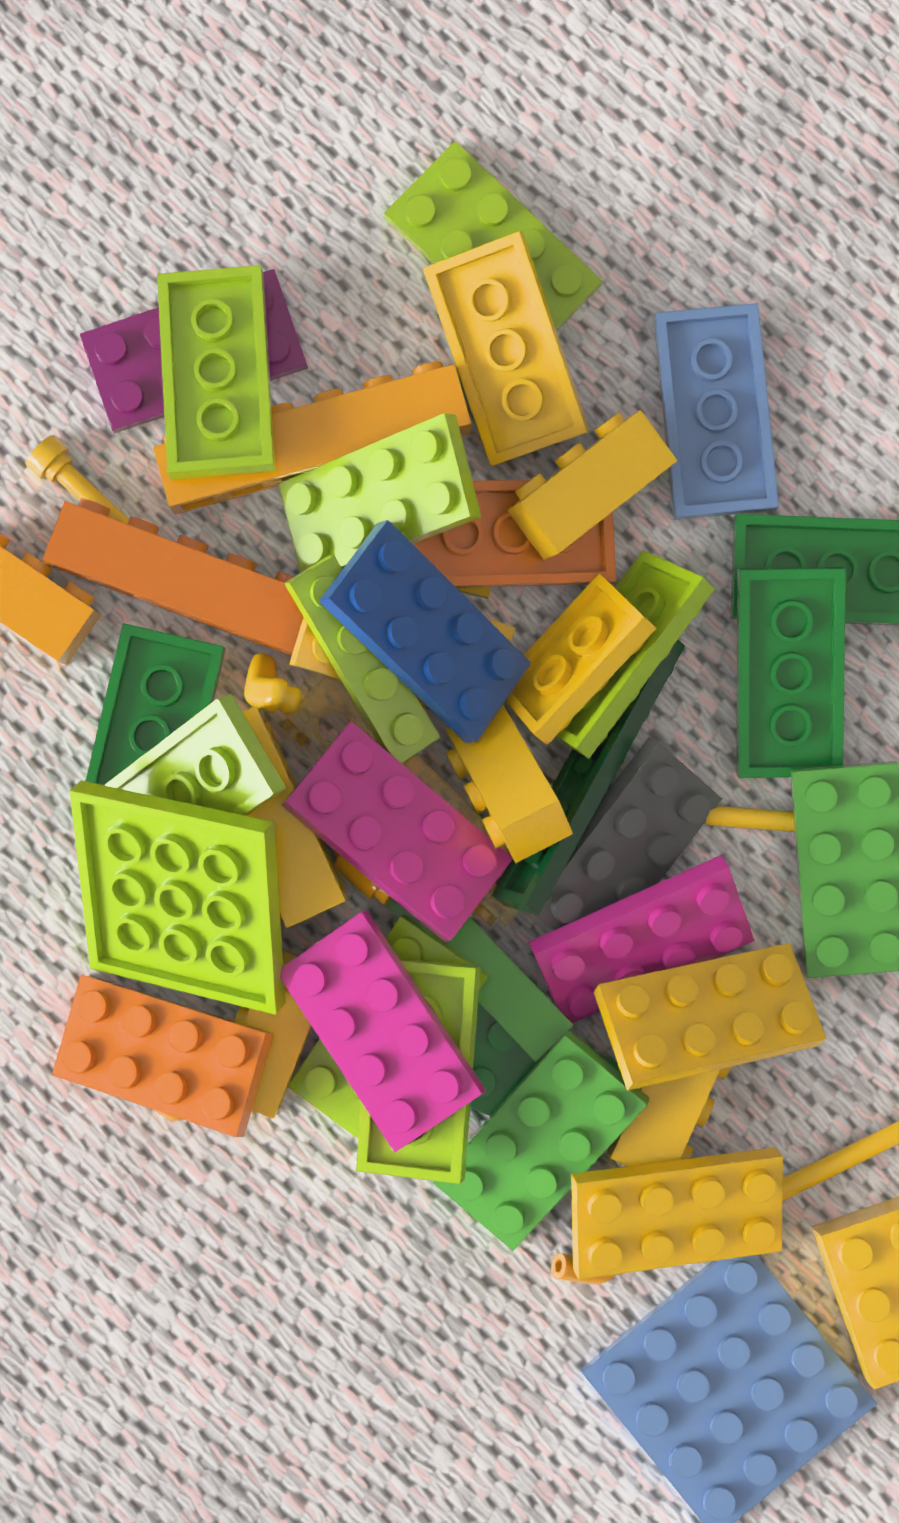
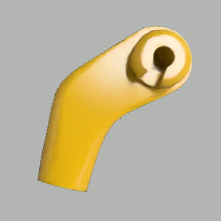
[244,653,302,715]

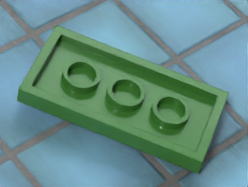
[790,761,899,978]
[433,1029,649,1251]

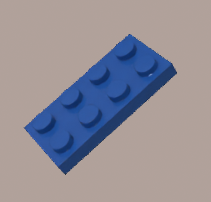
[319,520,531,743]

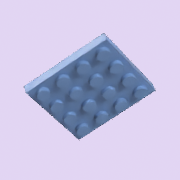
[581,1255,877,1523]

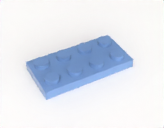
[654,303,779,520]

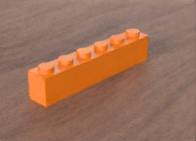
[42,498,304,657]

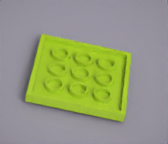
[70,780,285,1015]

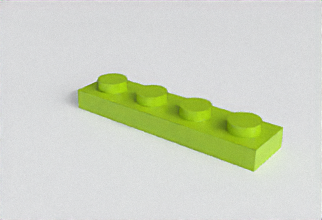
[284,555,440,763]

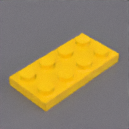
[423,231,590,466]
[594,943,827,1091]
[571,1147,783,1280]

